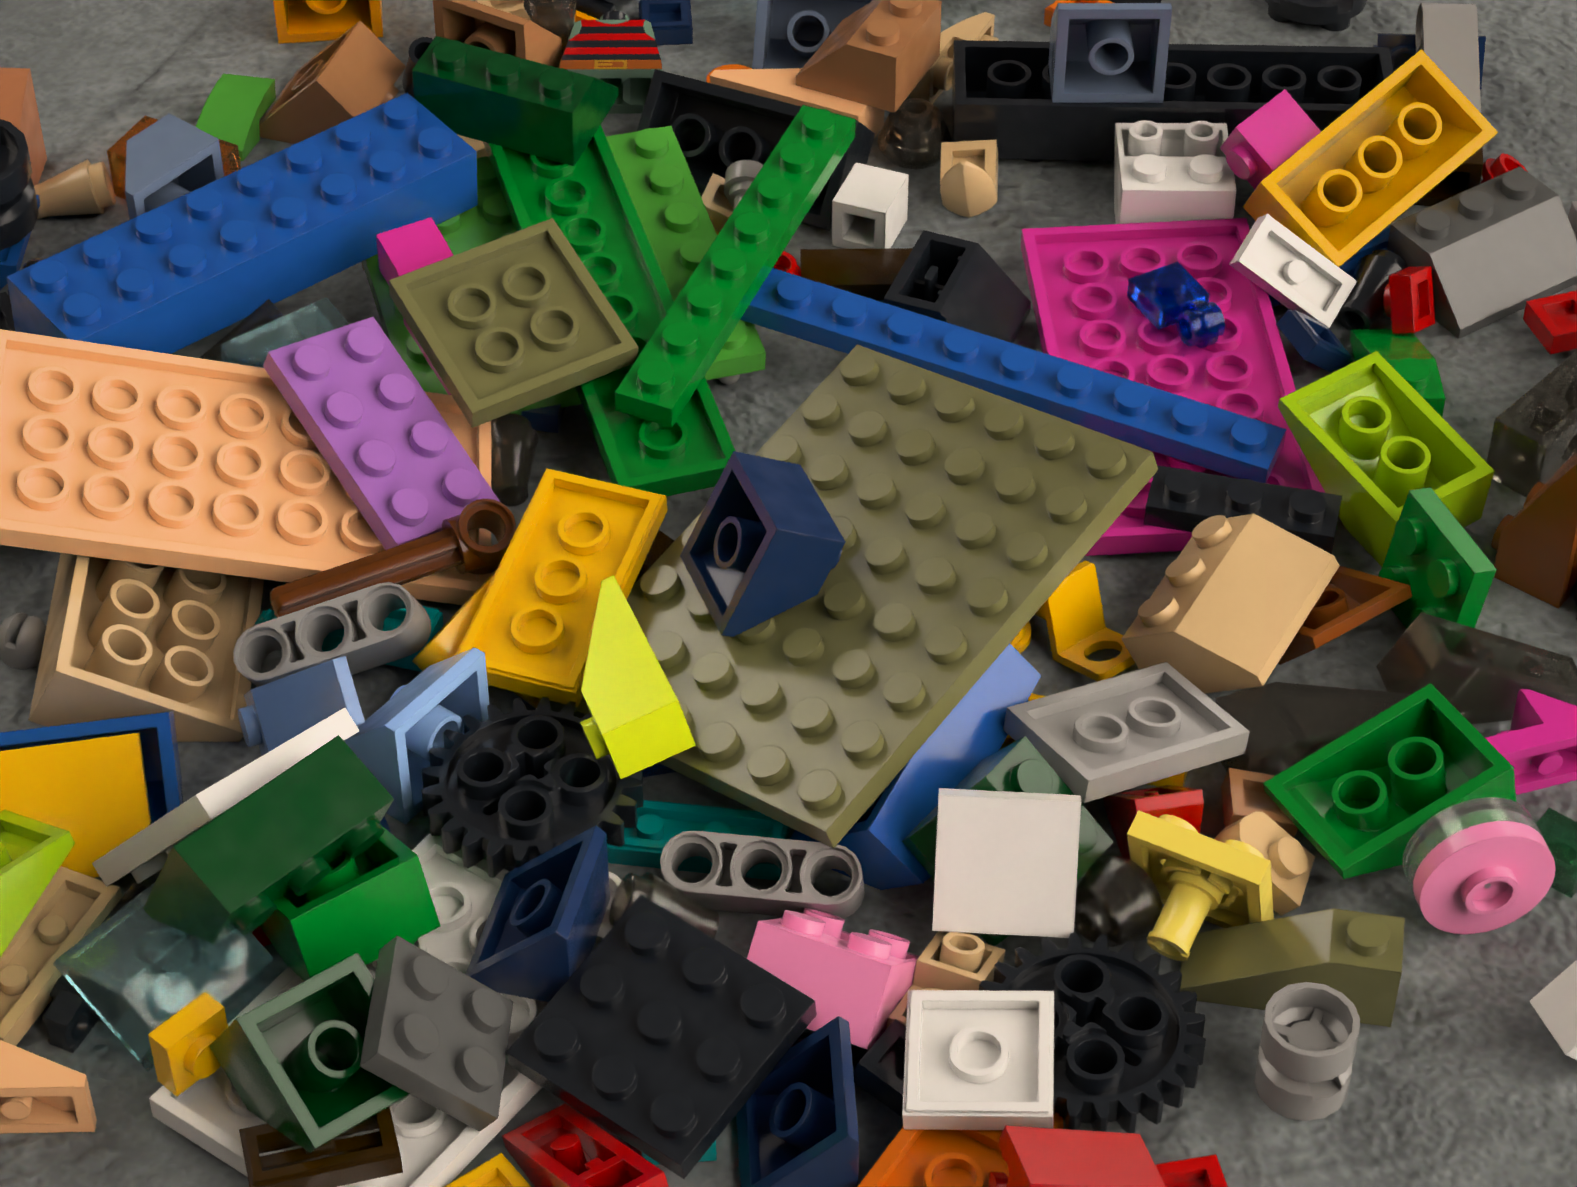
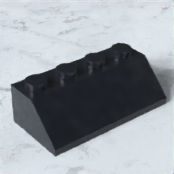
[637,69,875,231]

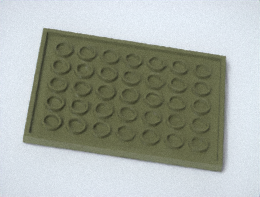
[540,344,1158,849]

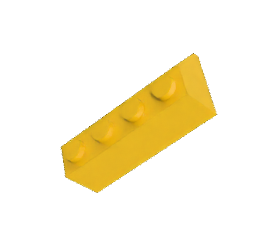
[1243,49,1498,267]

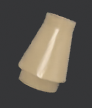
[34,159,116,219]

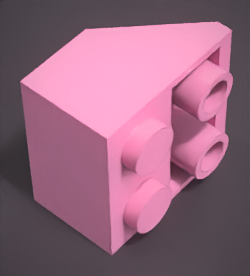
[747,908,919,1049]

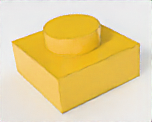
[148,992,228,1097]

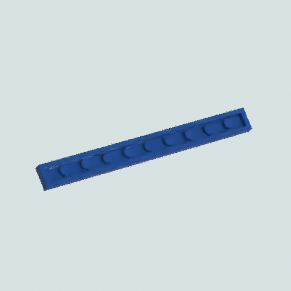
[740,268,1287,483]

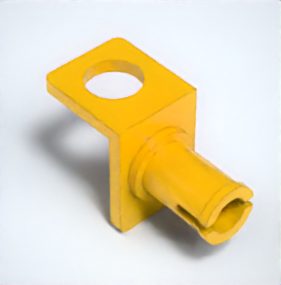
[1035,560,1135,681]

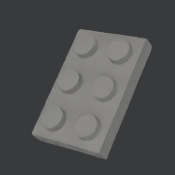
[1003,662,1250,803]

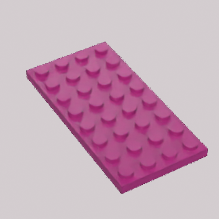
[1021,218,1325,556]

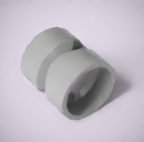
[1254,982,1360,1121]

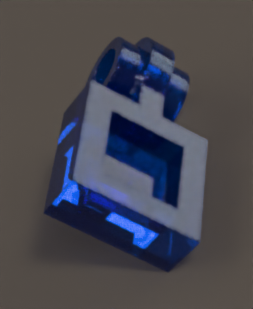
[1127,262,1225,348]

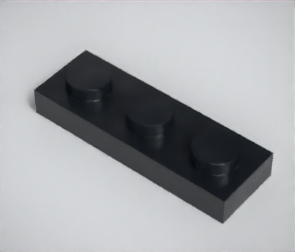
[1144,465,1342,554]

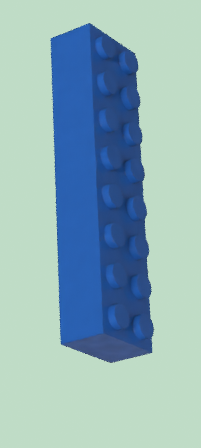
[7,92,478,354]

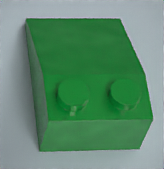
[1263,683,1518,879]
[260,824,441,981]

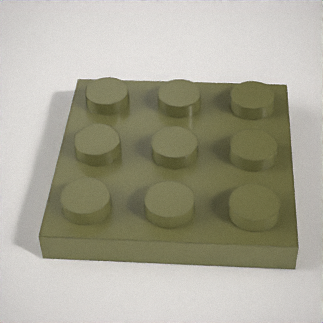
[389,218,638,428]

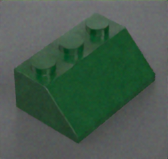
[412,36,619,166]
[143,735,394,944]

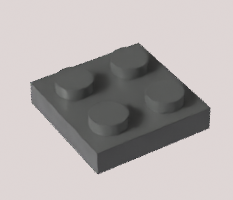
[360,936,513,1131]

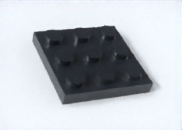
[506,894,817,1179]

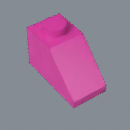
[1220,89,1322,189]

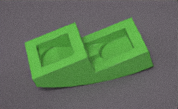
[196,73,276,161]

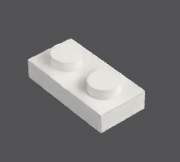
[1229,214,1357,328]

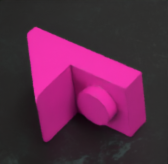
[1485,689,1577,795]

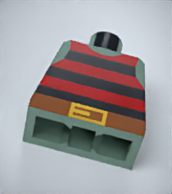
[559,10,662,114]

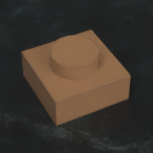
[1221,768,1298,838]

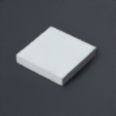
[932,788,1081,938]
[902,990,1054,1130]

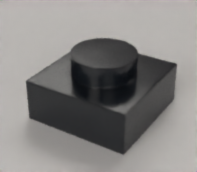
[853,1019,906,1117]

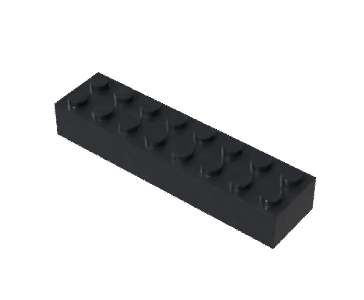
[952,40,1393,163]

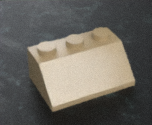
[1122,513,1340,694]

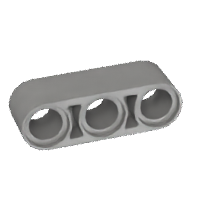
[1415,3,1481,113]
[233,582,431,687]
[660,831,865,919]

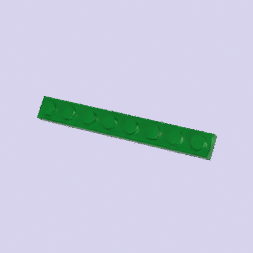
[615,105,856,427]

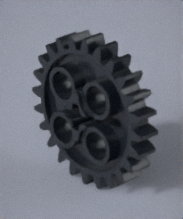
[421,697,644,878]
[979,933,1206,1133]

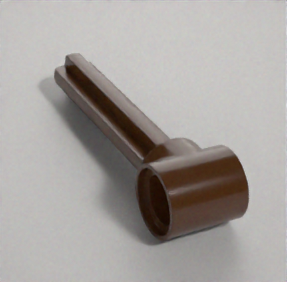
[270,499,516,618]

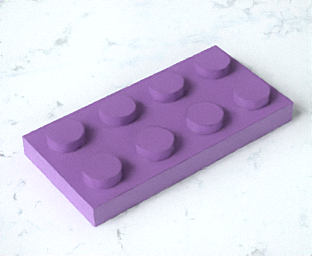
[263,317,500,550]

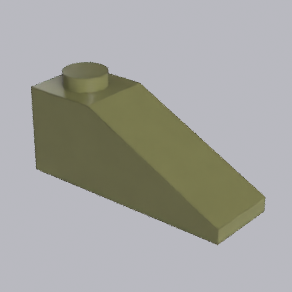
[1180,908,1405,1027]

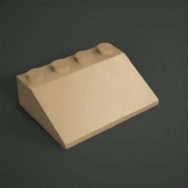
[28,553,264,742]

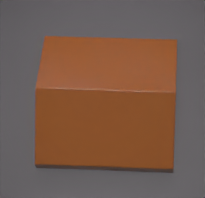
[1278,566,1413,665]

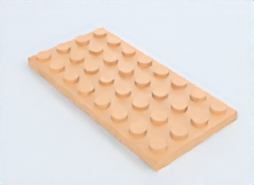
[0,329,491,605]

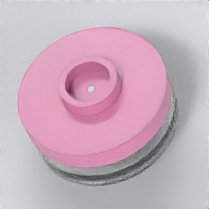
[1402,797,1556,934]

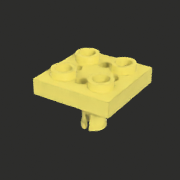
[1127,810,1274,961]

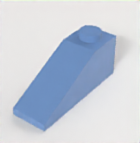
[238,656,365,756]

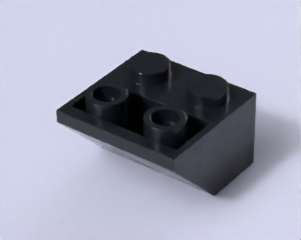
[883,230,1031,343]

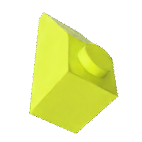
[580,575,696,779]

